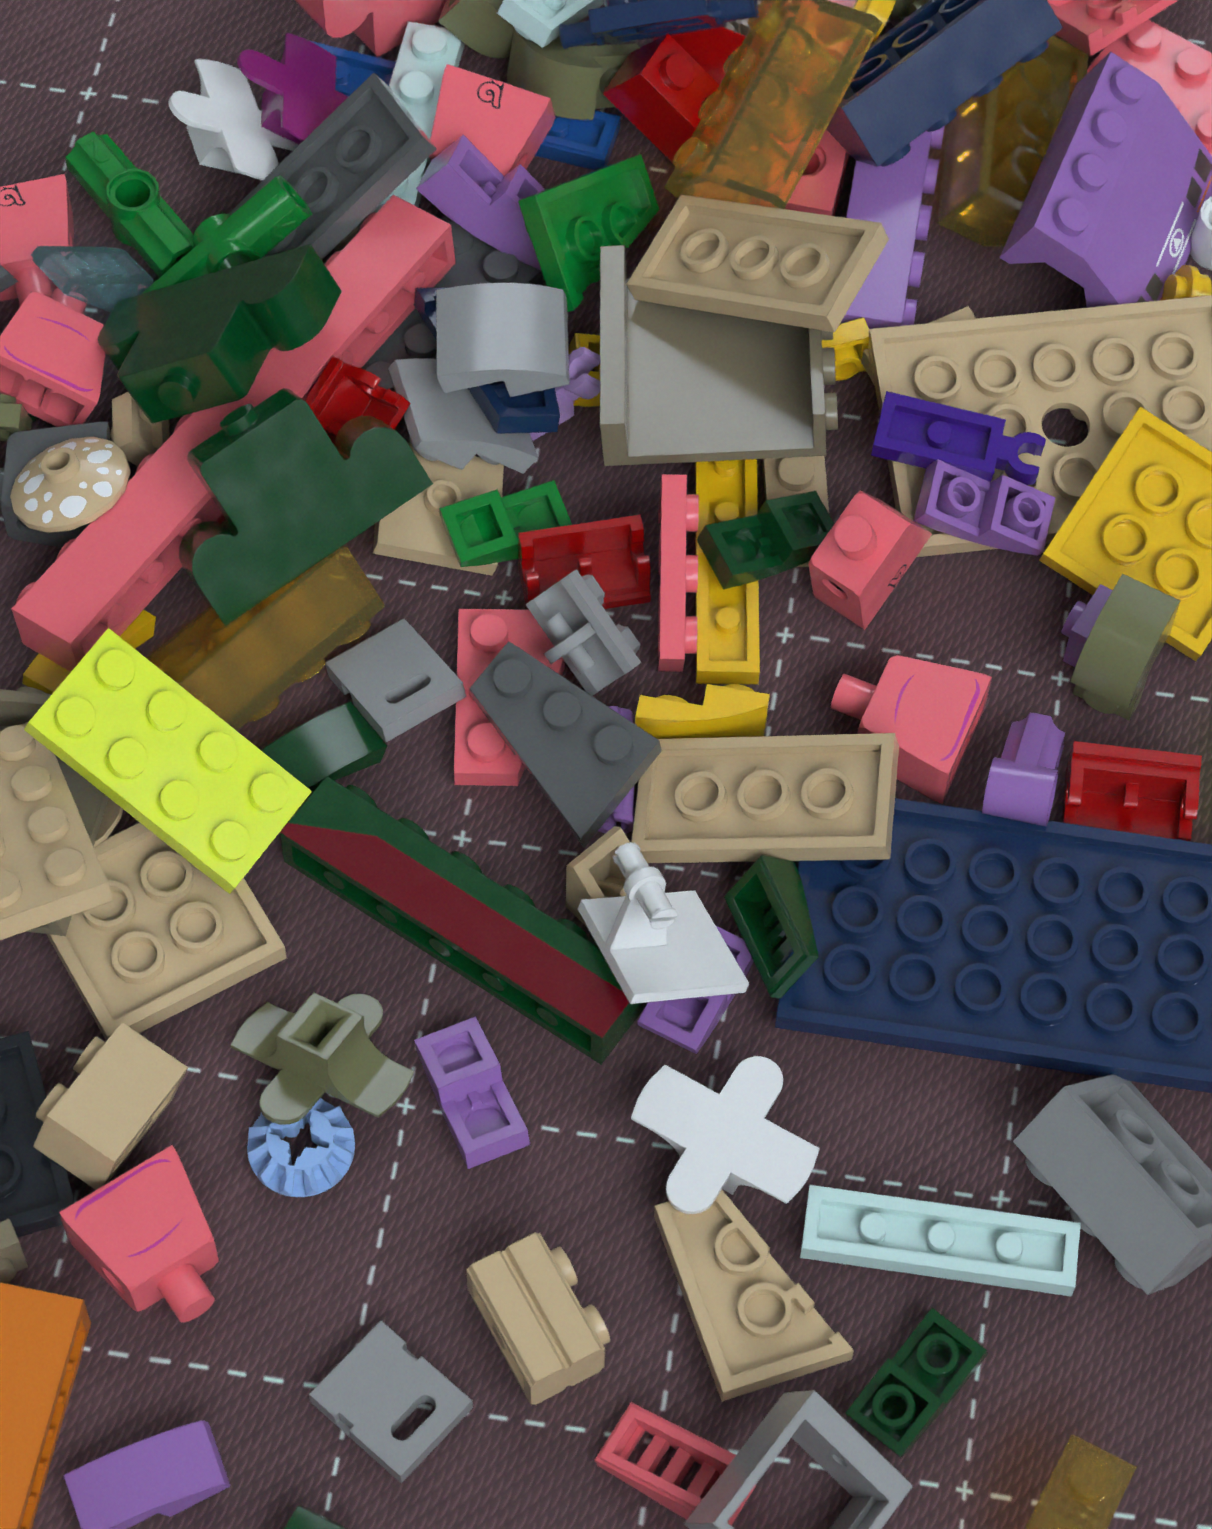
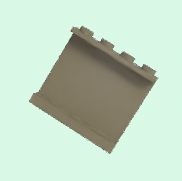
[600,245,838,466]

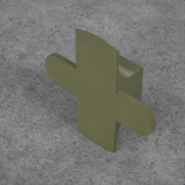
[231,992,414,1125]

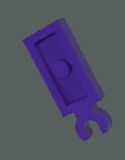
[871,391,1046,485]

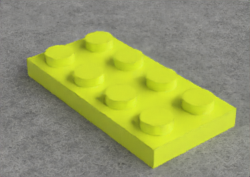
[24,628,312,894]

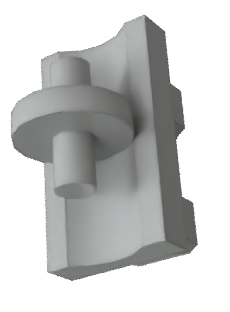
[525,569,641,696]

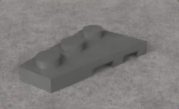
[469,641,662,848]

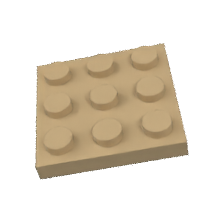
[46,822,287,1041]

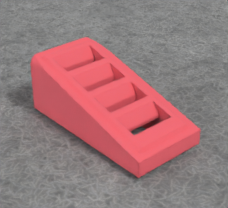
[595,1402,756,1526]

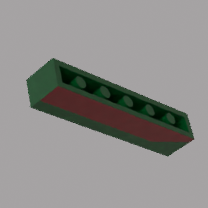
[280,776,646,1065]

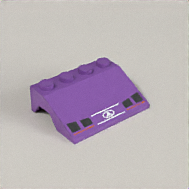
[1000,52,1212,308]

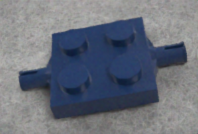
[559,0,759,49]

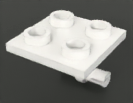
[578,842,749,1004]

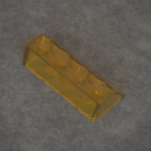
[665,0,882,209]
[937,36,1088,247]
[147,546,385,731]

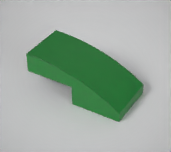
[439,480,572,567]

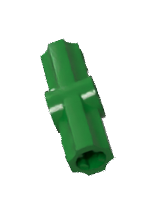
[65,131,194,278]
[143,175,312,293]

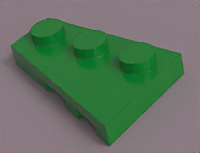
[518,154,660,312]

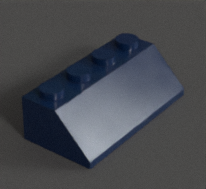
[800,0,1063,167]

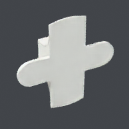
[168,59,299,180]
[631,1056,820,1214]

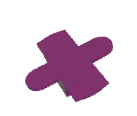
[237,32,348,145]

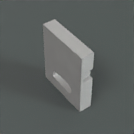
[325,618,466,742]
[309,1321,473,1483]

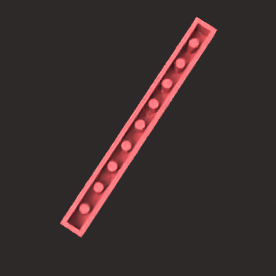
[11,195,456,672]

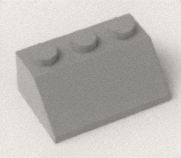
[1013,1074,1212,1295]

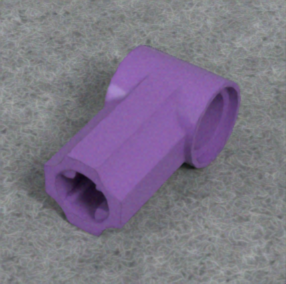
[982,712,1065,826]

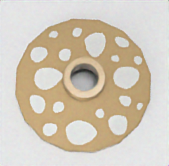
[10,436,131,533]

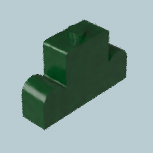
[98,244,342,423]
[179,388,433,626]

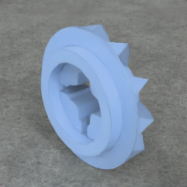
[247,1098,355,1197]

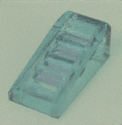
[31,246,155,312]

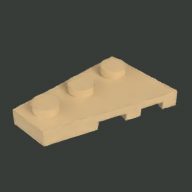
[654,1190,854,1401]

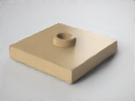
[373,443,504,576]

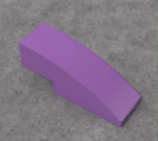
[416,135,545,270]

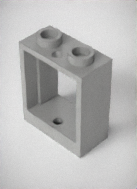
[684,1390,913,1529]

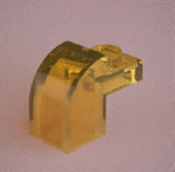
[1025,1434,1137,1529]

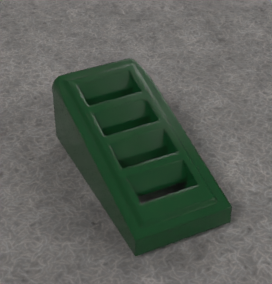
[724,855,819,999]

